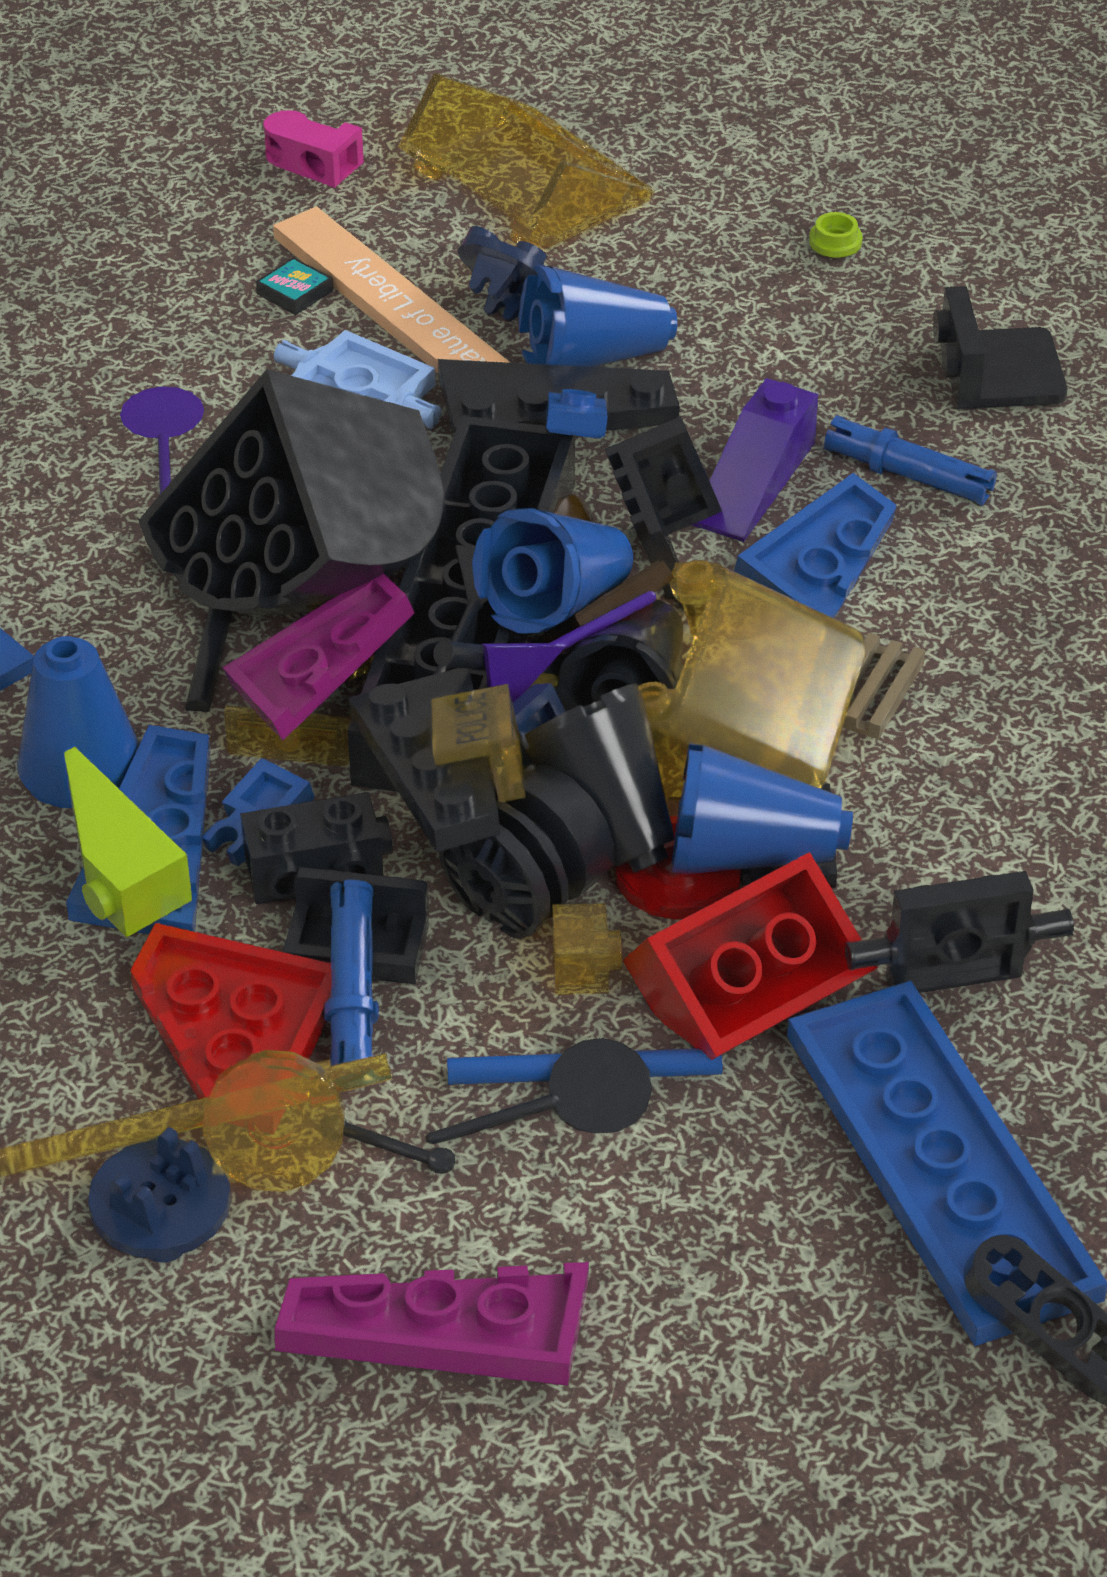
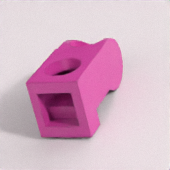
[264,110,364,188]

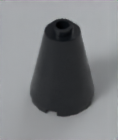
[556,599,684,742]
[520,683,675,874]

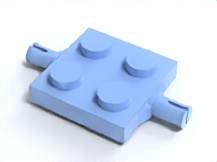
[274,330,441,429]

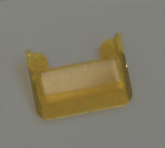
[398,73,655,247]
[638,560,866,801]

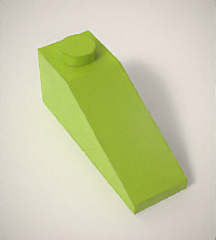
[64,747,192,938]

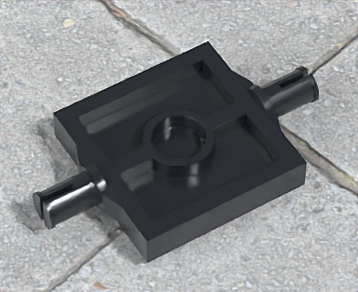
[844,871,1074,993]

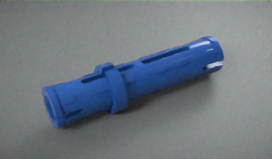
[824,415,997,506]
[325,880,379,1081]

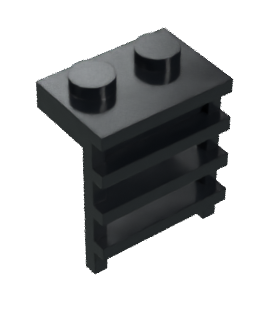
[605,416,722,613]

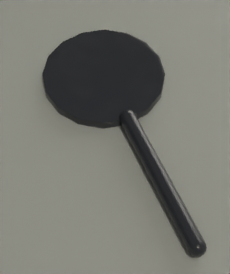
[426,1038,652,1144]

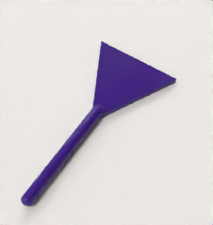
[482,591,656,723]

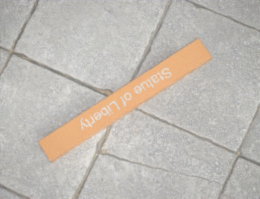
[273,206,511,373]

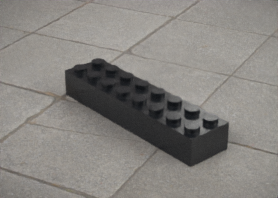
[348,415,575,792]

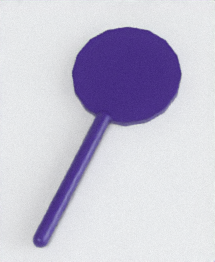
[120,386,204,494]

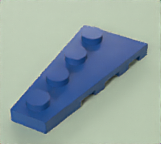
[66,725,211,934]

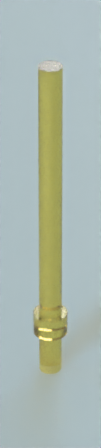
[0,1052,393,1177]

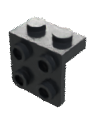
[933,286,1068,409]

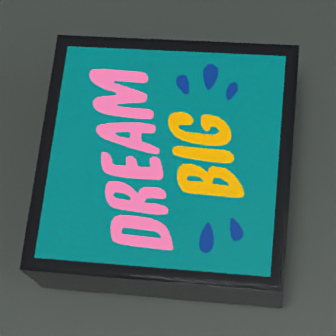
[256,257,333,316]

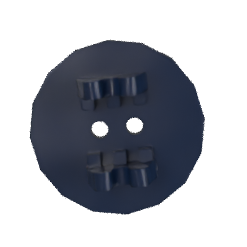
[457,226,547,321]
[88,1127,232,1263]

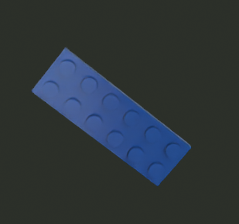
[787,981,1107,1347]

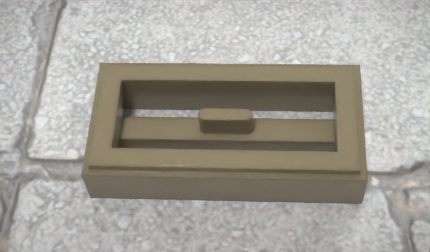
[821,633,925,739]

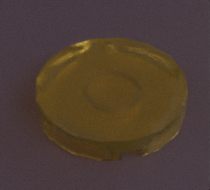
[203,1050,345,1192]

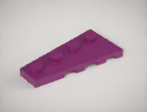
[274,1262,589,1386]

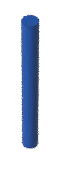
[447,1048,723,1085]

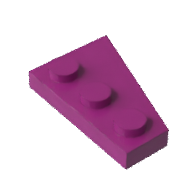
[223,574,415,741]

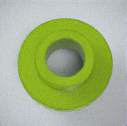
[809,212,863,258]

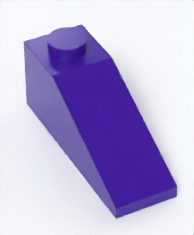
[692,378,818,542]

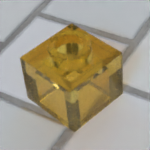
[552,903,622,995]

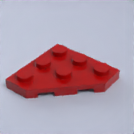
[130,923,332,1133]

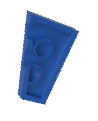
[734,473,897,636]

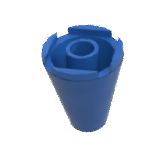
[519,265,677,367]
[472,508,633,633]
[17,636,140,808]
[672,743,853,874]

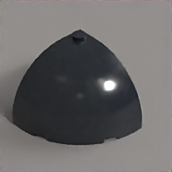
[138,369,443,615]

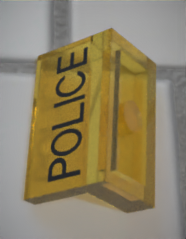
[431,684,525,803]

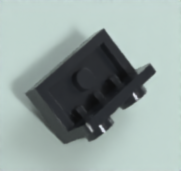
[283,867,429,984]

